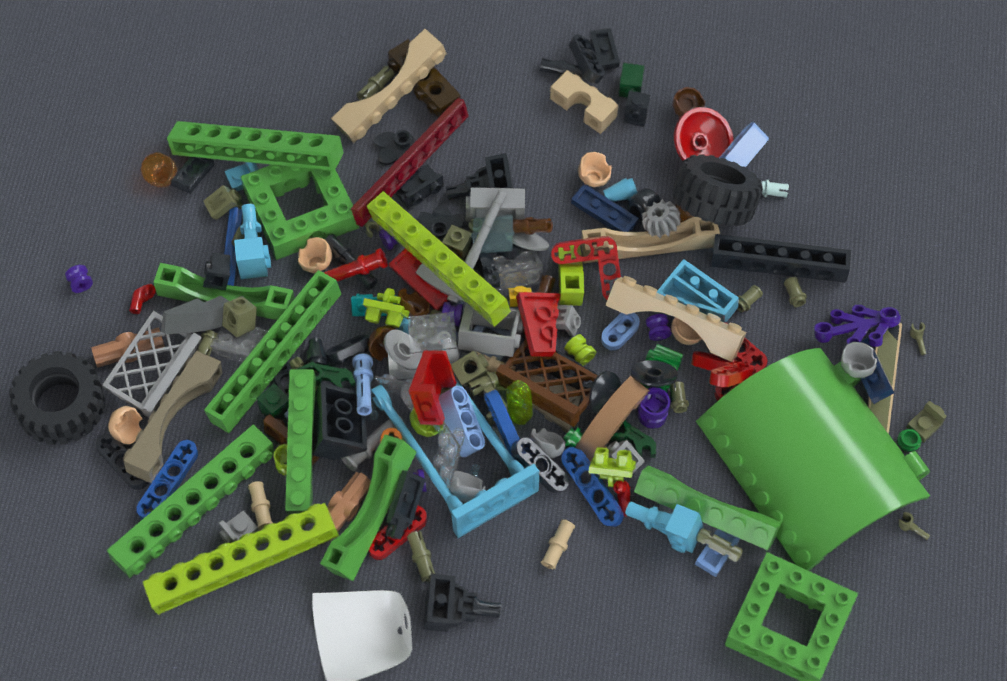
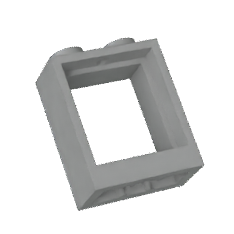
[466,188,525,223]
[458,302,523,357]

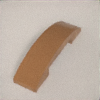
[575,376,650,463]

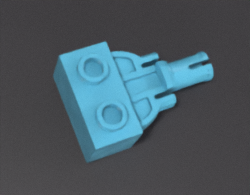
[234,204,271,279]
[626,502,704,553]

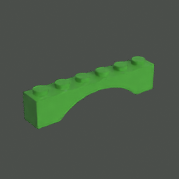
[153,263,295,320]
[285,369,316,516]
[320,435,417,581]
[634,465,781,550]

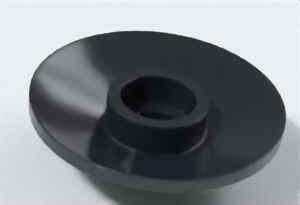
[631,360,678,388]
[589,371,621,415]

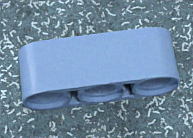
[719,122,769,167]
[439,386,485,457]

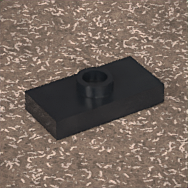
[171,157,214,194]

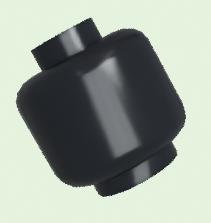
[628,188,660,221]

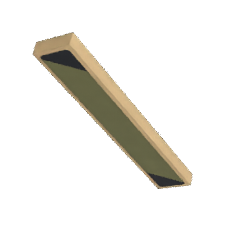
[867,323,902,434]

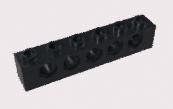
[711,234,851,283]

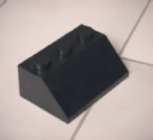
[312,383,367,460]

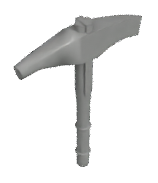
[416,190,507,304]

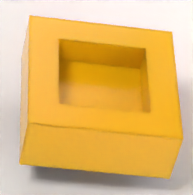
[508,286,532,307]

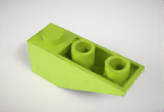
[558,245,584,306]

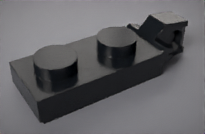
[472,233,500,288]
[385,470,426,540]

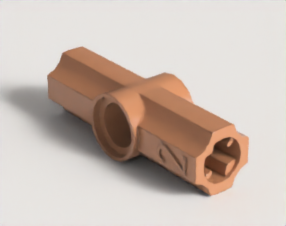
[91,327,165,368]
[328,472,371,541]

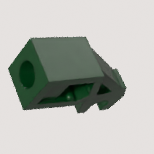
[295,362,356,388]
[608,420,656,458]

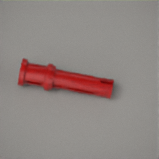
[323,248,388,282]

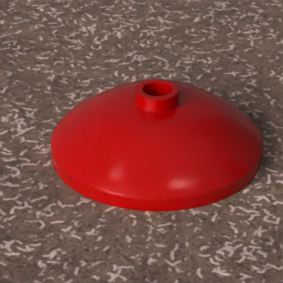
[674,107,734,161]

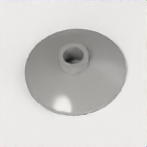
[505,233,549,251]
[384,330,422,370]

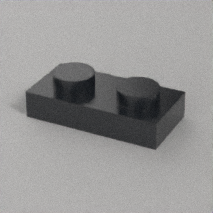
[590,28,620,70]

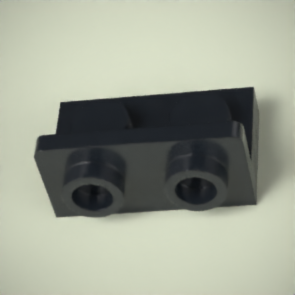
[395,164,444,209]

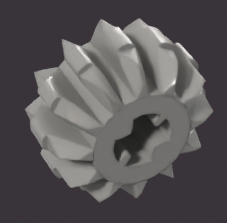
[642,199,681,238]

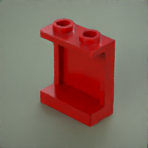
[409,350,456,425]

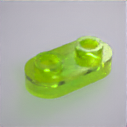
[506,380,533,425]

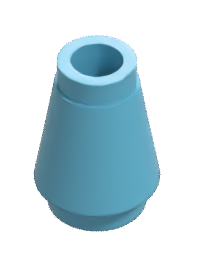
[603,178,637,202]

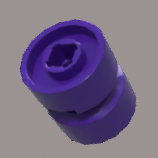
[637,387,670,429]

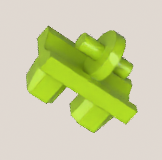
[363,288,409,328]
[589,447,636,487]

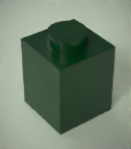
[619,63,645,98]
[257,384,289,420]

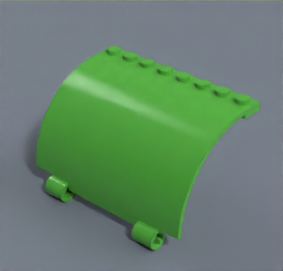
[696,348,930,571]

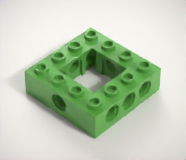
[240,165,359,260]
[725,552,858,681]

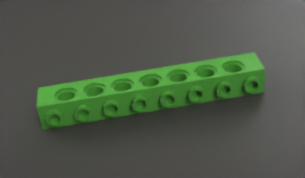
[167,121,344,171]
[204,270,341,433]
[107,425,274,578]

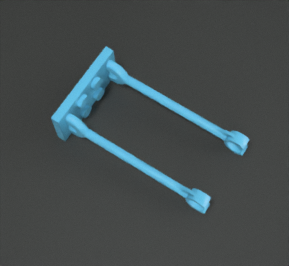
[371,375,539,538]

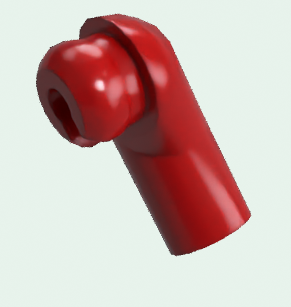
[129,284,156,314]
[613,480,631,516]

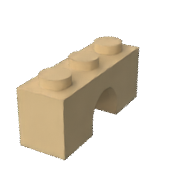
[550,71,618,134]

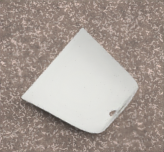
[312,591,412,681]

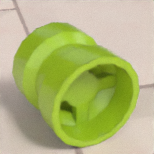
[564,334,597,366]
[273,444,287,475]

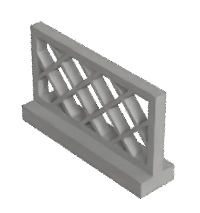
[102,311,202,418]

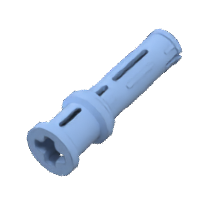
[352,353,374,416]

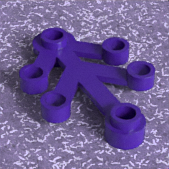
[814,305,901,347]

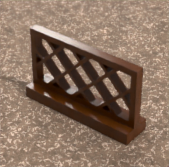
[496,339,598,427]

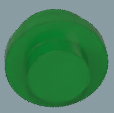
[563,427,583,447]
[897,429,921,452]

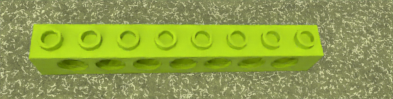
[367,191,511,327]
[143,503,339,615]

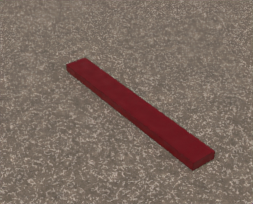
[351,98,469,227]

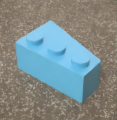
[657,259,739,322]

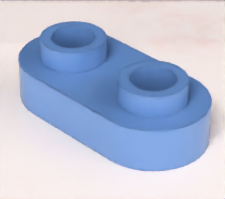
[601,313,640,350]

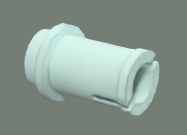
[761,179,789,198]

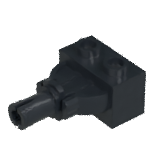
[446,153,514,200]
[423,573,501,632]

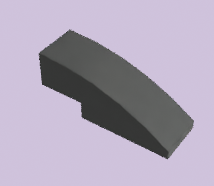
[161,296,229,334]

